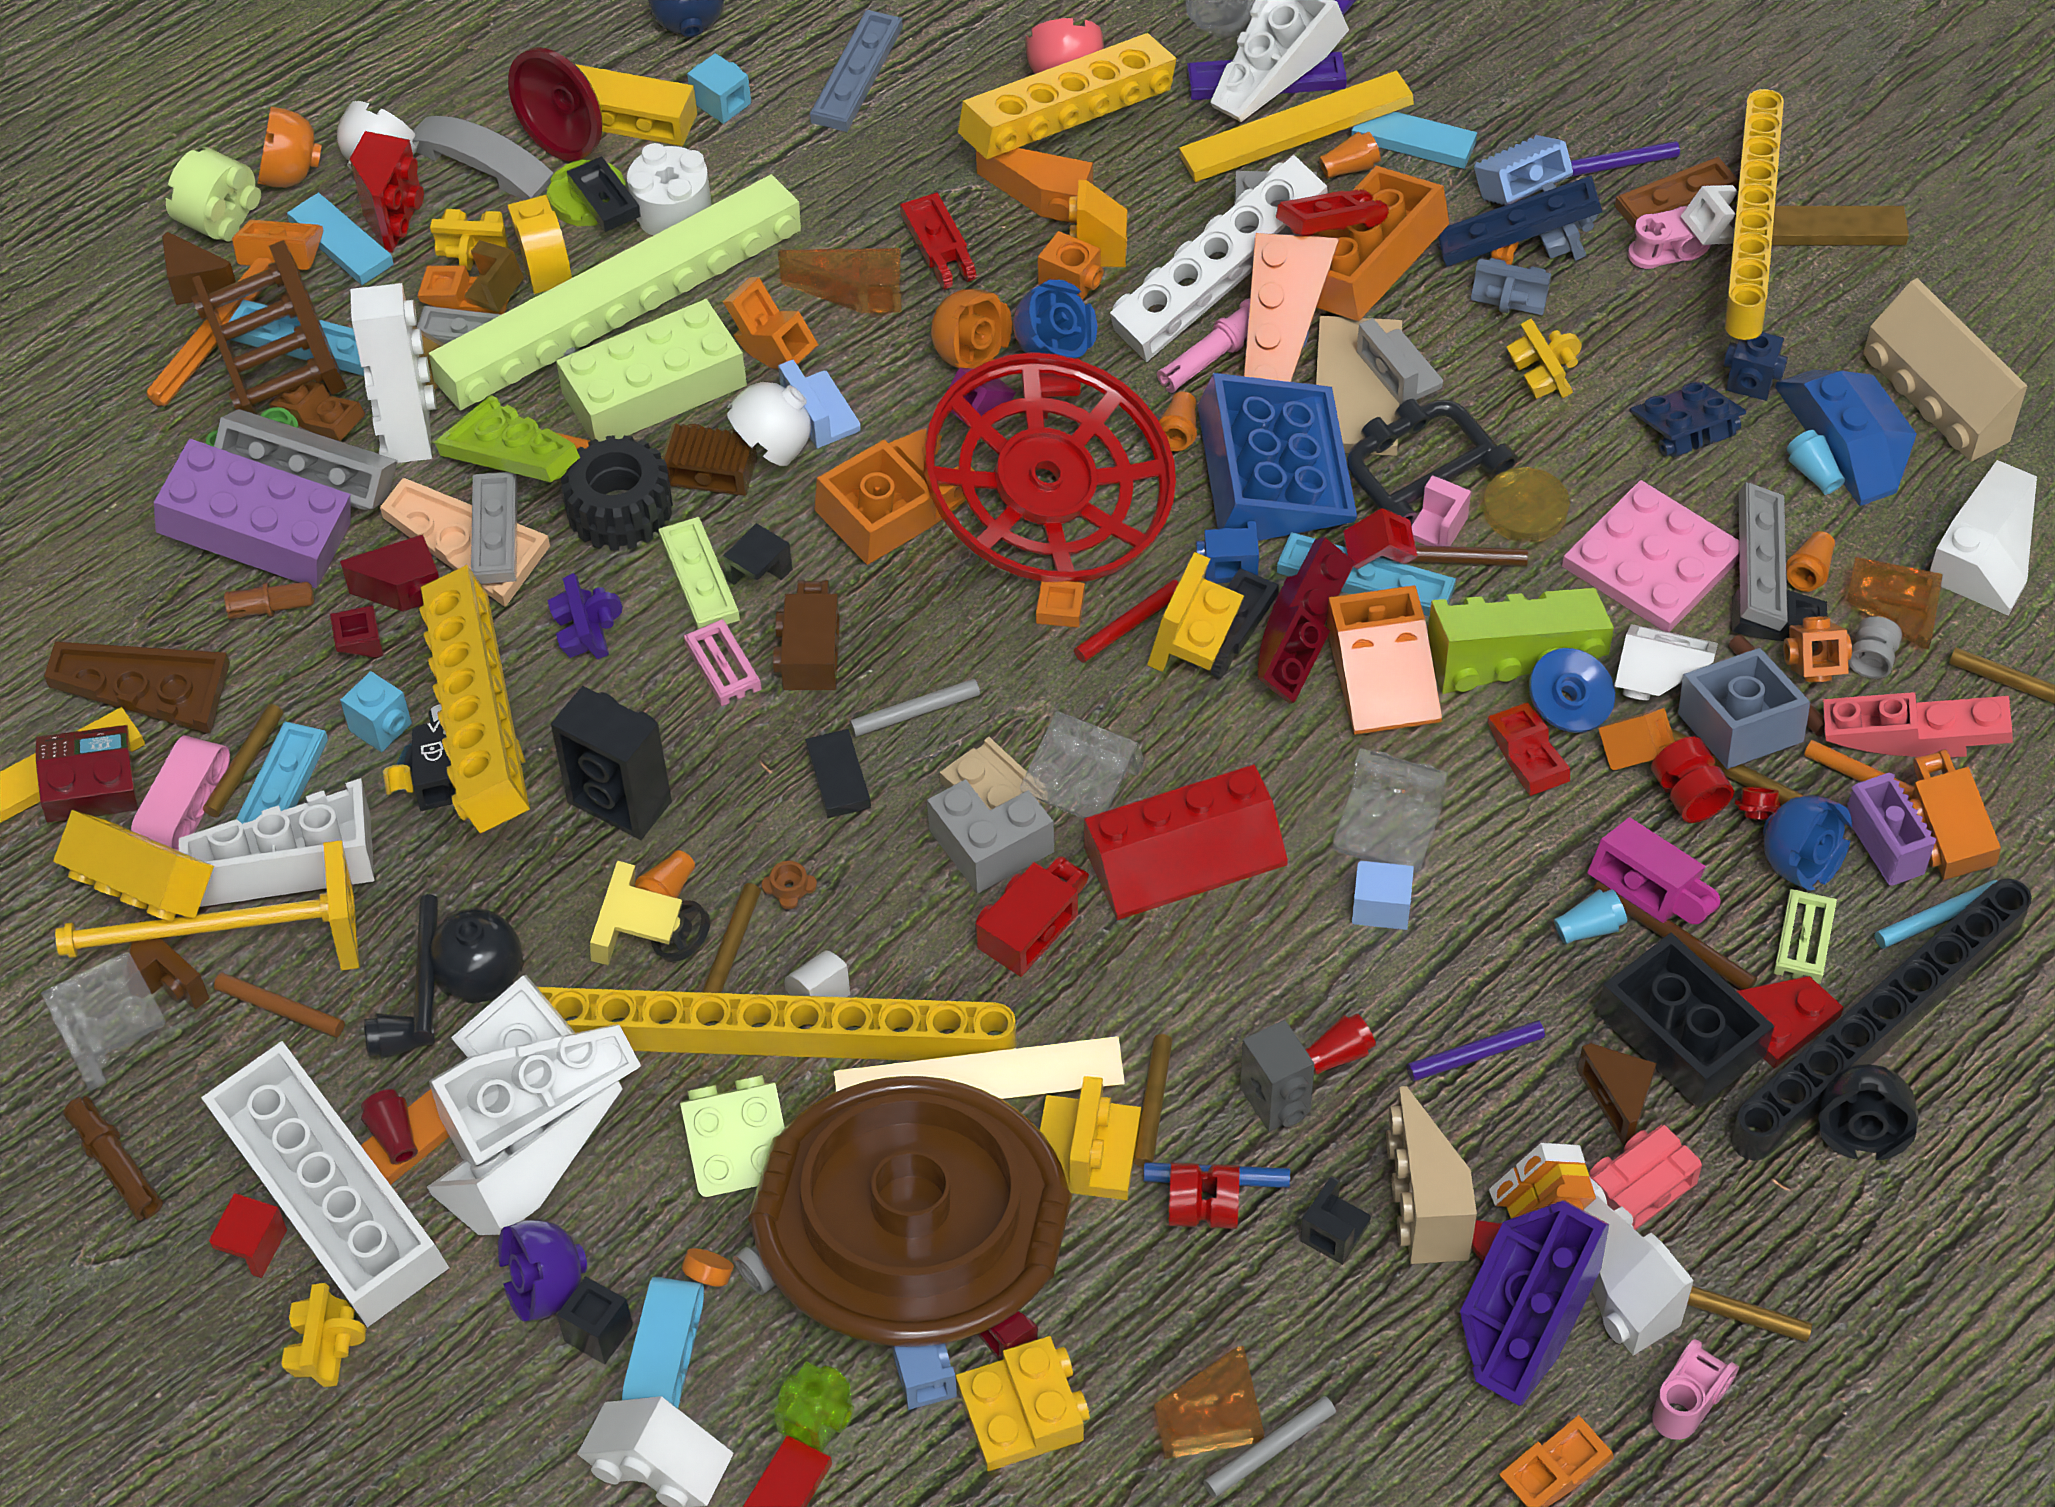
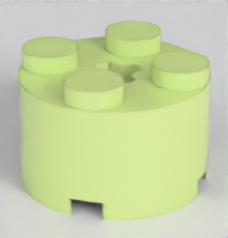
[166,147,261,242]

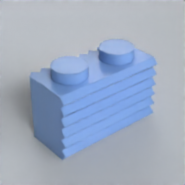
[1474,135,1573,206]

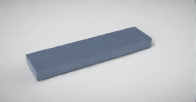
[810,9,903,132]

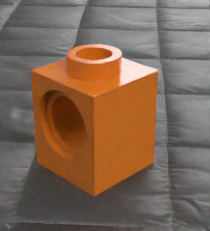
[1038,231,1104,300]

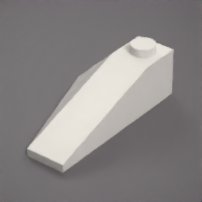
[1927,460,2037,615]
[429,1024,641,1165]
[427,1081,622,1235]
[1584,1177,1693,1356]

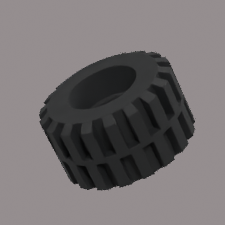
[561,435,673,550]

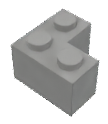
[927,779,1054,894]

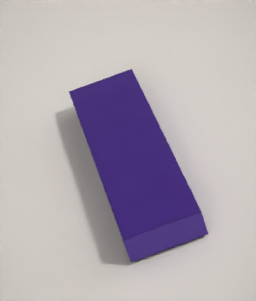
[1187,52,1347,100]

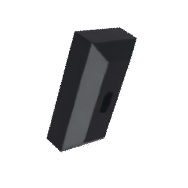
[567,156,641,232]

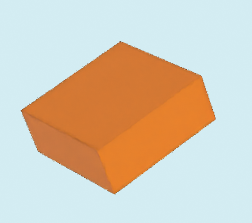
[1036,581,1085,628]

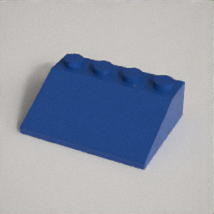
[1198,373,1357,541]

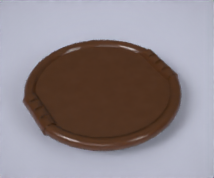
[748,1076,1072,1347]

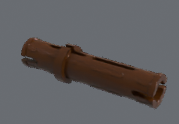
[63,1096,163,1221]

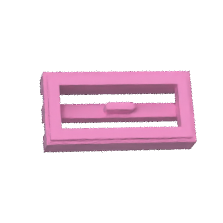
[684,619,762,706]

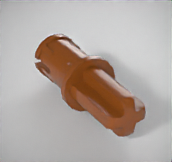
[224,582,314,620]

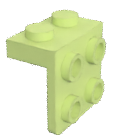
[680,1075,785,1197]

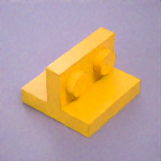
[1147,552,1244,672]
[1040,1076,1141,1201]

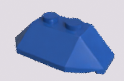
[1775,370,1917,506]

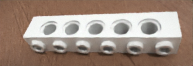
[1110,155,1328,362]

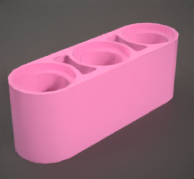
[131,735,230,851]

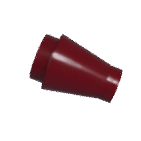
[361,1089,418,1164]

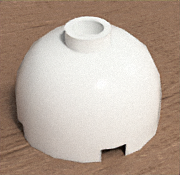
[337,101,419,170]
[727,382,811,466]

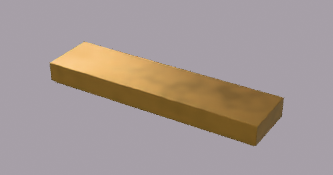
[1772,206,1909,245]

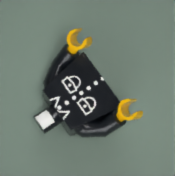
[383,704,526,812]

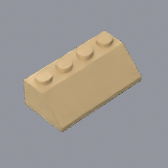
[1863,278,2027,462]

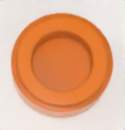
[681,1248,734,1287]

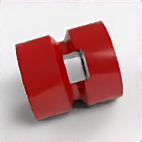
[1651,736,1734,823]
[1169,1162,1240,1229]

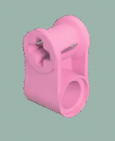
[1628,206,1711,269]
[1652,1339,1739,1440]

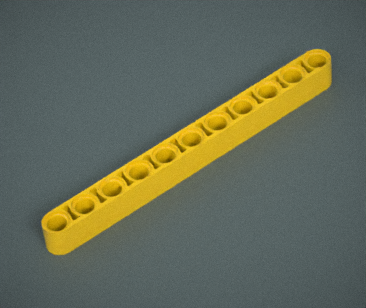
[537,987,1017,1061]

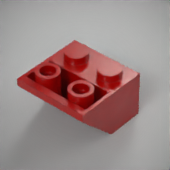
[350,131,424,253]

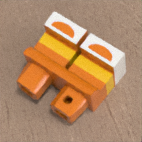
[1489,1143,1596,1219]

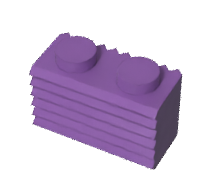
[1847,773,1937,886]

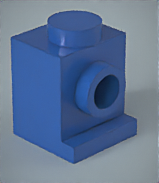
[1195,521,1259,584]

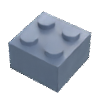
[1678,648,1810,769]

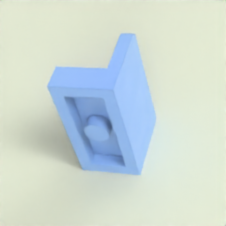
[778,360,861,449]

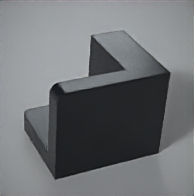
[723,523,793,585]
[1300,1176,1371,1265]
[557,1276,633,1365]

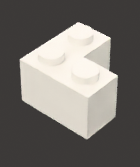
[577,1396,734,1507]

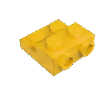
[955,1336,1090,1471]

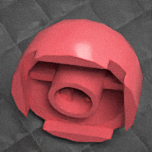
[1025,18,1104,74]

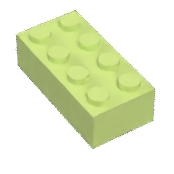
[556,299,747,442]

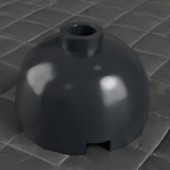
[429,908,524,1004]
[1819,1064,1918,1161]

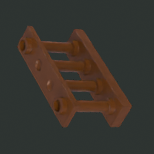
[191,240,347,415]

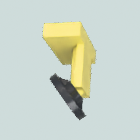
[590,861,710,965]

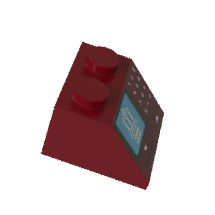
[36,725,138,823]

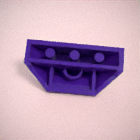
[1460,1200,1609,1406]

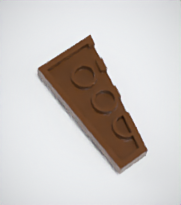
[44,641,230,734]

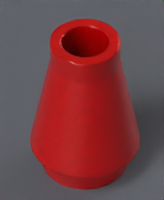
[1305,1013,1376,1075]

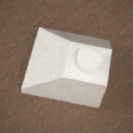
[1615,624,1718,700]

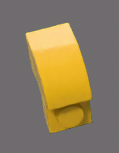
[507,195,572,294]

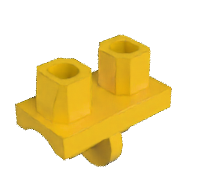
[430,209,509,270]
[1506,318,1582,399]
[281,1283,367,1387]

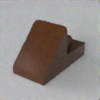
[126,921,210,1010]

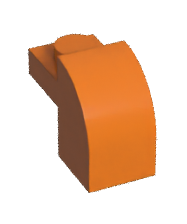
[722,277,819,369]

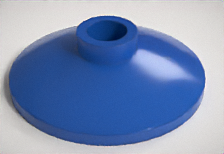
[1529,648,1615,733]

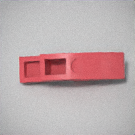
[1823,692,2013,757]

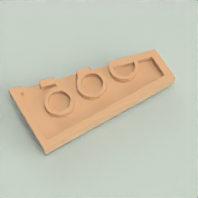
[380,478,550,607]

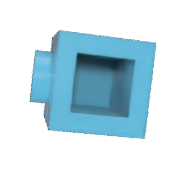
[687,53,751,124]
[340,671,412,752]

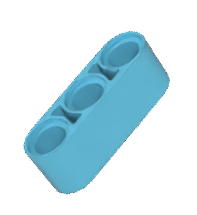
[622,1276,704,1409]

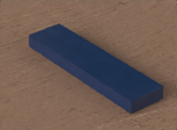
[1438,175,1603,267]

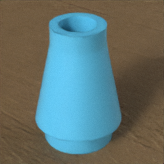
[1786,430,1845,495]
[1554,889,1627,945]

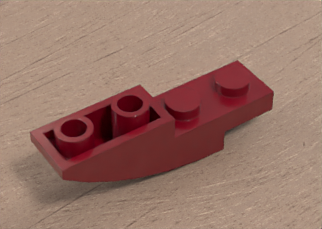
[1258,537,1356,704]

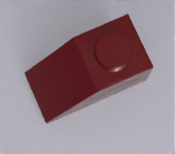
[340,534,439,612]

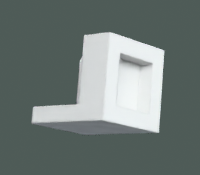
[1681,185,1738,245]

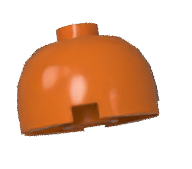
[258,106,322,188]
[931,289,1013,369]

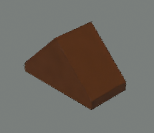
[162,232,236,305]
[1577,1043,1657,1147]

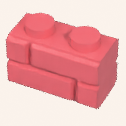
[1589,1125,1702,1230]

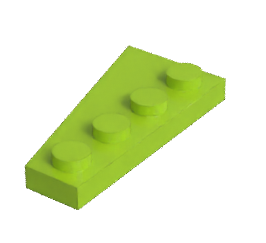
[434,395,580,482]

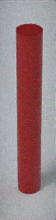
[1074,579,1179,663]

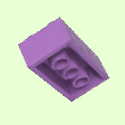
[154,438,351,588]

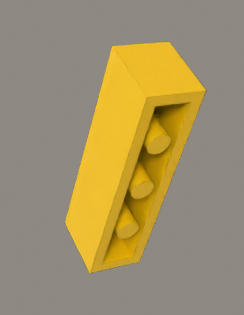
[575,64,697,146]
[53,810,214,921]

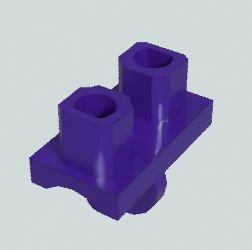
[547,573,623,659]

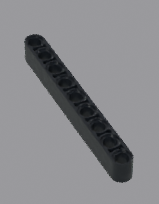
[1731,878,2032,1161]

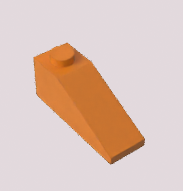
[976,148,1093,224]

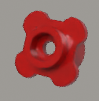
[1734,787,1781,820]

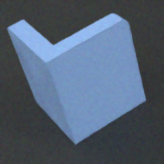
[1352,861,1414,930]

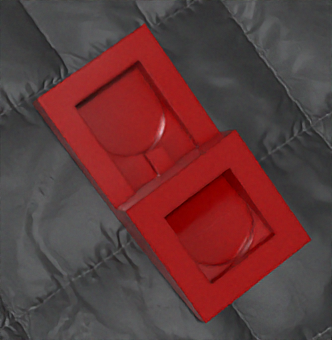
[1488,702,1570,796]

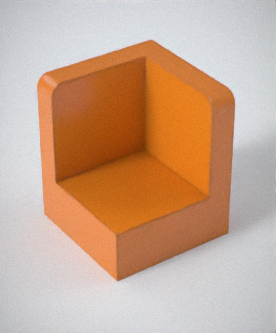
[1598,707,1675,770]

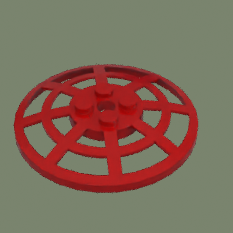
[923,353,1176,582]

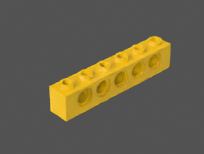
[958,33,1177,159]

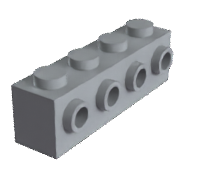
[214,409,398,510]

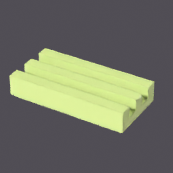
[1774,889,1837,984]

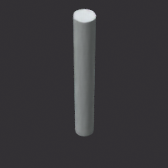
[849,679,980,737]
[1203,1396,1336,1498]

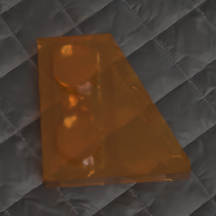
[1846,557,1943,650]
[1154,1346,1264,1459]

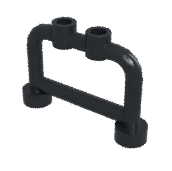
[1348,398,1518,525]

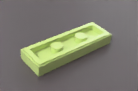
[658,517,740,630]

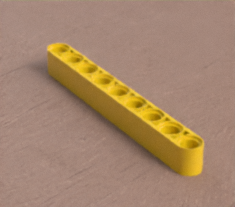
[1725,89,1784,340]

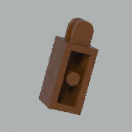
[773,580,840,690]

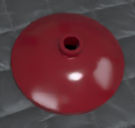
[508,47,602,161]

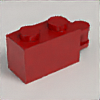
[975,856,1089,977]

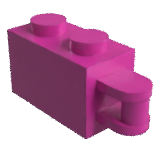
[1587,817,1721,924]

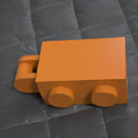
[1908,749,2001,881]

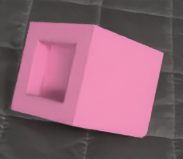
[1411,475,1471,546]

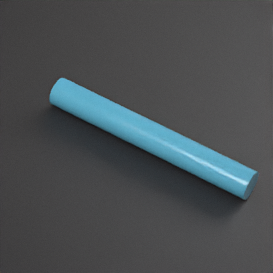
[1875,880,1997,949]

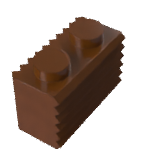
[662,423,757,496]

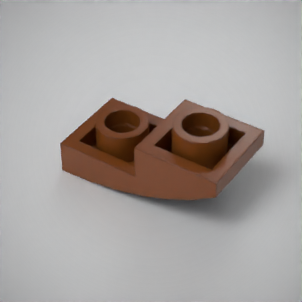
[269,381,365,441]

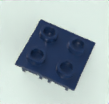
[1630,382,1746,458]

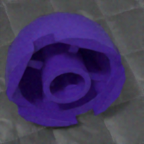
[498,1220,587,1321]

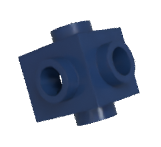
[1724,332,1788,401]

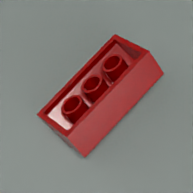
[1084,764,1288,920]

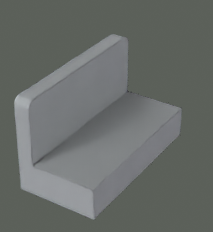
[1357,318,1443,405]

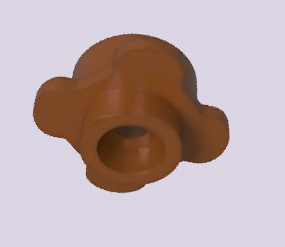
[762,861,817,909]

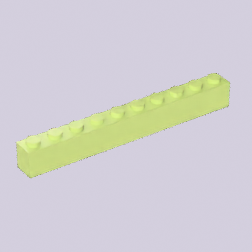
[429,174,801,411]

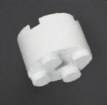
[627,143,712,236]

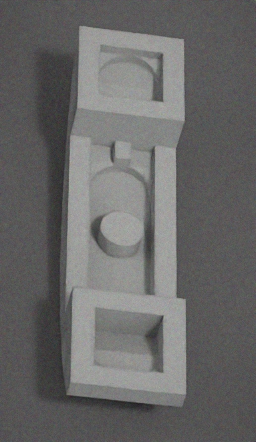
[412,116,554,200]

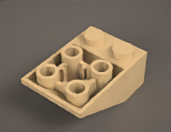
[1386,1086,1477,1264]

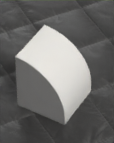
[784,950,850,997]

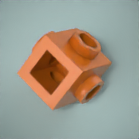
[1783,616,1852,682]

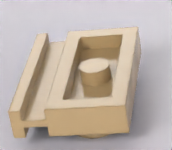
[940,737,1048,810]

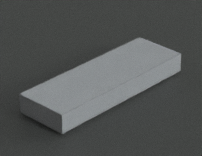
[471,472,518,584]

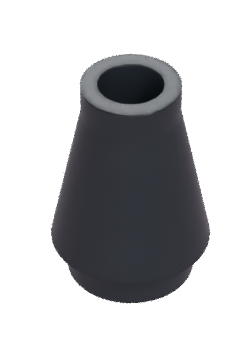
[364,1013,435,1060]

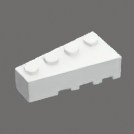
[350,283,437,463]
[179,778,374,907]

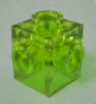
[774,1361,854,1452]

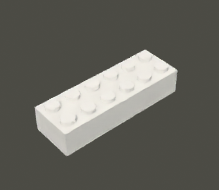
[201,1041,449,1327]

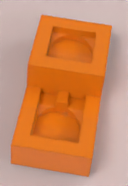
[417,265,510,315]
[1499,1415,1614,1507]

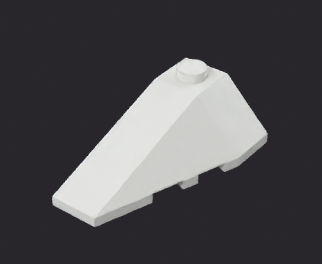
[1210,0,1349,122]

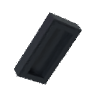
[805,729,871,819]

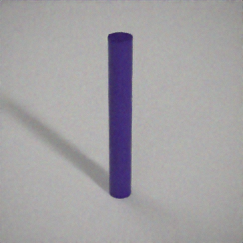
[1570,141,1680,177]
[1407,1020,1545,1082]

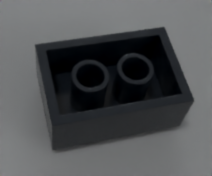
[550,685,672,840]
[1597,932,1775,1109]

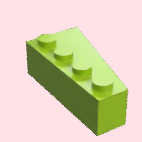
[1428,588,1614,695]

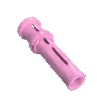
[1157,298,1250,393]

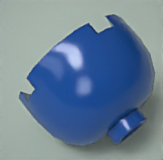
[1013,280,1098,359]
[1763,795,1852,891]

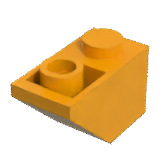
[1069,180,1127,267]

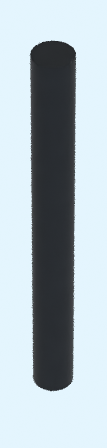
[412,894,438,1043]

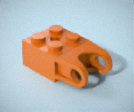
[814,428,975,565]

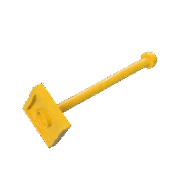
[55,840,360,970]

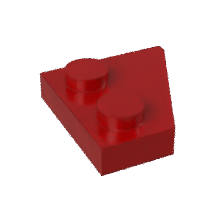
[1737,976,1844,1069]

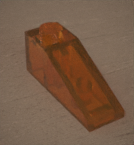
[778,248,903,313]

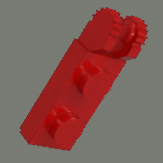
[1276,189,1389,236]
[900,192,977,290]

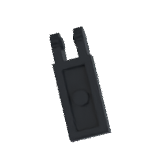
[1186,568,1279,679]

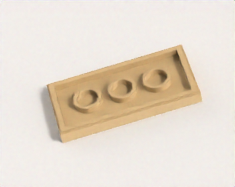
[1316,316,1402,456]

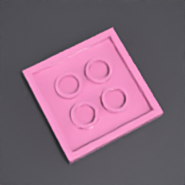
[1562,480,1740,632]

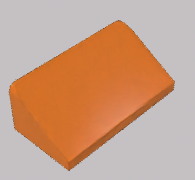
[232,220,323,270]

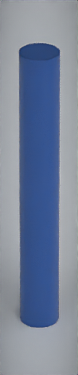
[1144,1162,1290,1188]

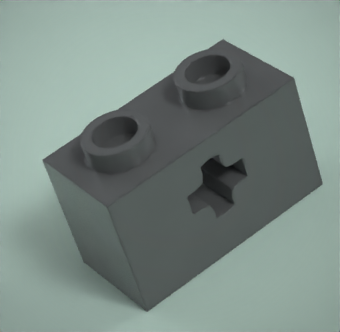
[1240,1019,1315,1132]

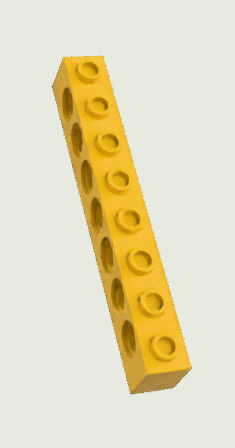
[419,565,530,834]

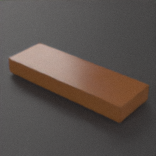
[1615,156,1739,230]

